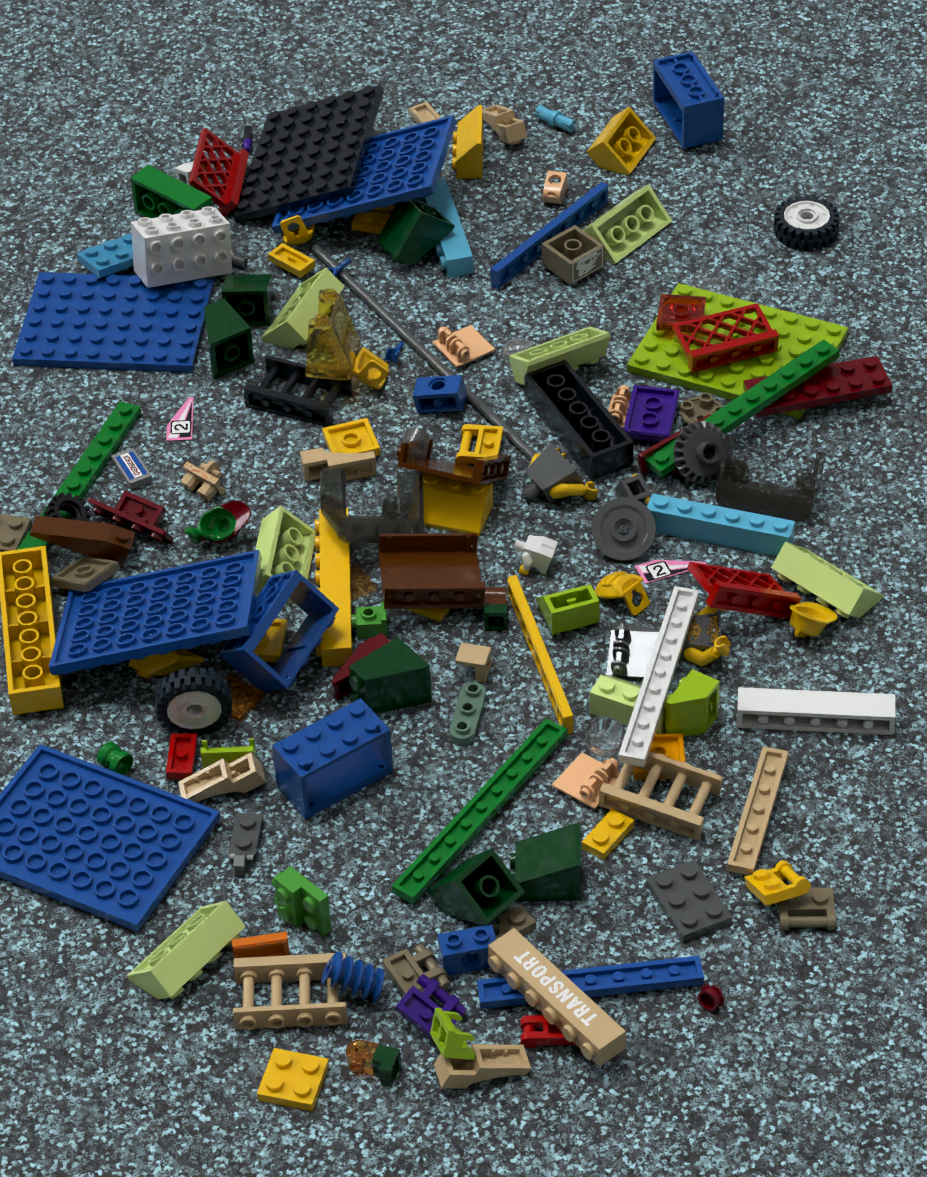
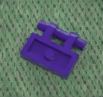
[394,974,467,1041]

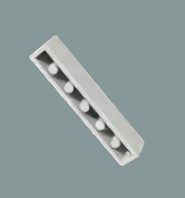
[737,687,895,735]

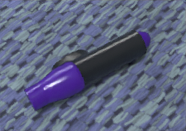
[241,126,252,153]

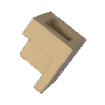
[455,643,492,683]

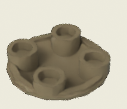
[680,392,723,424]

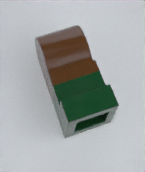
[484,587,507,631]

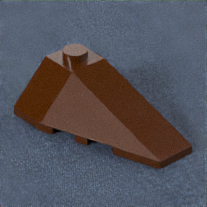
[29,515,135,568]

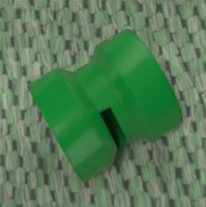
[97,742,134,775]

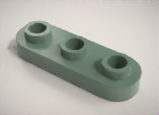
[449,682,486,746]

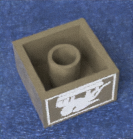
[541,225,605,285]

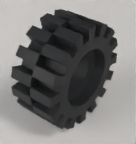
[43,492,91,521]

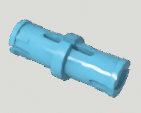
[534,105,577,133]

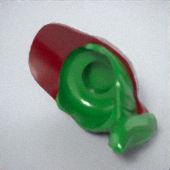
[184,500,251,544]

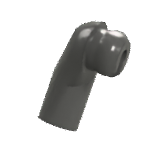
[231,244,248,269]

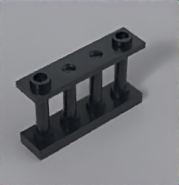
[243,355,352,427]

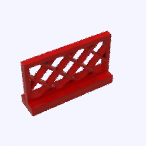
[188,128,249,217]
[672,303,779,373]
[687,562,802,619]

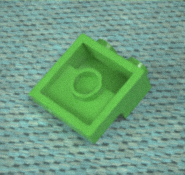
[272,866,332,936]

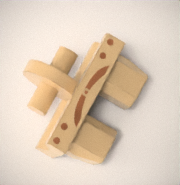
[180,460,226,502]

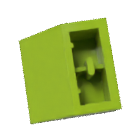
[536,584,600,635]
[664,669,720,737]

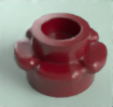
[697,984,725,1011]

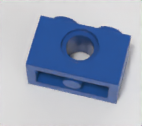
[413,375,467,414]
[437,924,496,976]

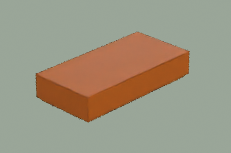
[231,931,290,958]

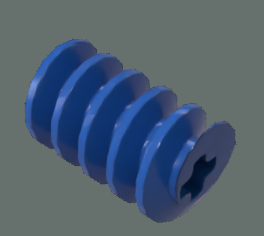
[321,951,384,1004]

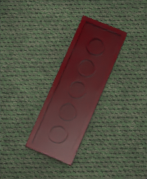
[743,356,893,418]

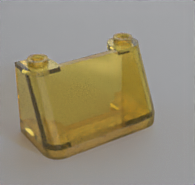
[306,289,361,380]

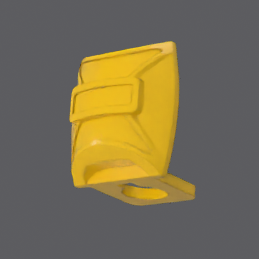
[280,215,315,245]
[354,347,389,390]
[595,571,650,615]

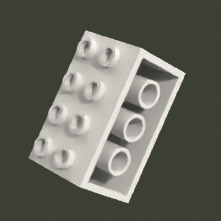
[131,206,232,288]

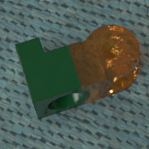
[346,1040,402,1087]

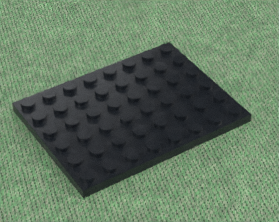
[233,85,384,223]

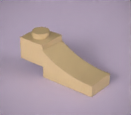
[483,104,527,145]
[300,447,377,484]
[178,752,266,802]
[434,1044,531,1088]

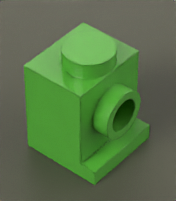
[351,602,388,639]

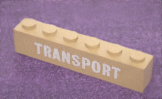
[488,928,626,1067]

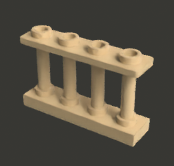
[599,751,722,841]
[233,952,348,1030]

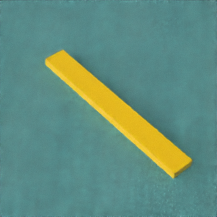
[507,575,573,734]

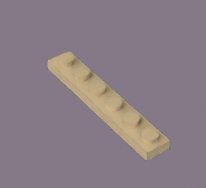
[727,746,789,876]

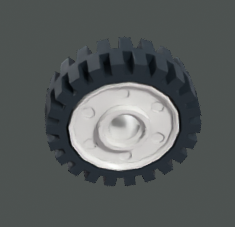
[774,195,839,251]
[155,667,232,735]

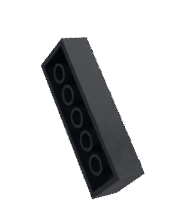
[524,360,634,479]

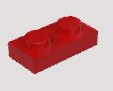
[166,733,198,779]

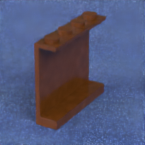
[396,438,512,485]
[378,533,485,609]

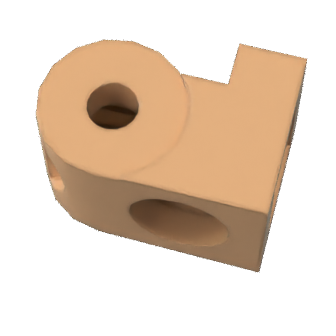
[543,170,568,205]

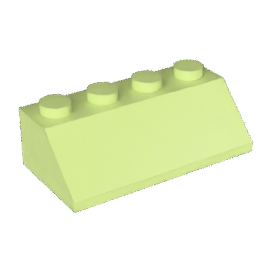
[583,185,672,265]
[261,268,345,349]
[508,327,610,386]
[255,506,317,603]
[771,542,884,619]
[126,901,246,1000]

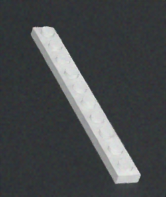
[618,586,699,767]

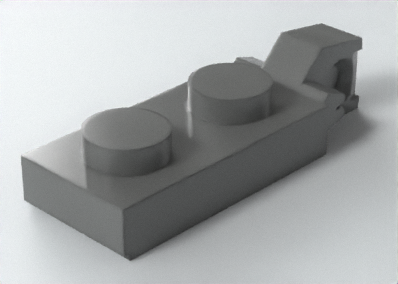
[228,813,263,877]

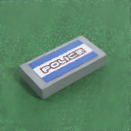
[111,448,152,489]

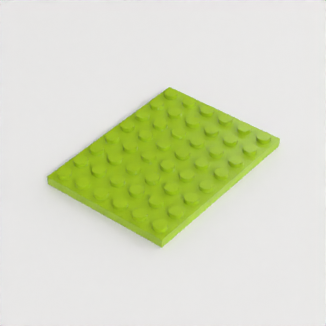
[626,283,848,419]

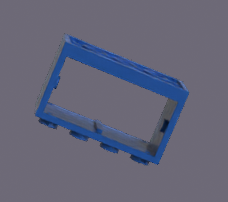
[653,51,724,149]
[219,570,339,693]
[272,698,393,820]

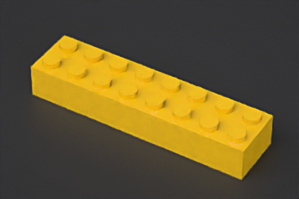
[0,546,64,715]

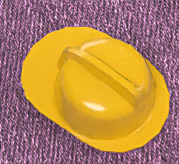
[790,602,838,637]

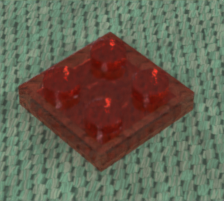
[656,294,706,333]

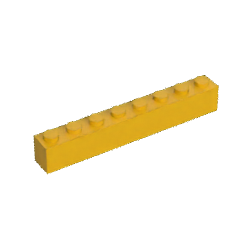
[315,508,353,667]

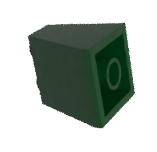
[377,199,455,265]
[221,274,273,326]
[204,299,254,379]
[349,637,432,714]
[510,823,582,902]
[428,848,525,926]

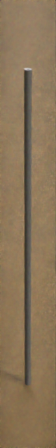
[312,244,537,460]

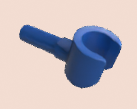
[327,258,351,279]
[384,342,404,364]

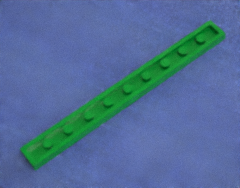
[645,339,840,478]
[17,401,142,552]
[391,718,567,905]

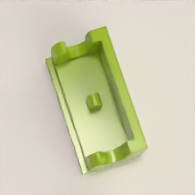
[201,738,256,769]
[430,1008,475,1060]

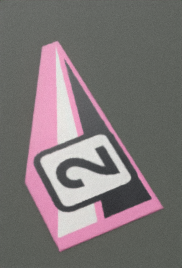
[166,397,193,441]
[635,560,707,584]

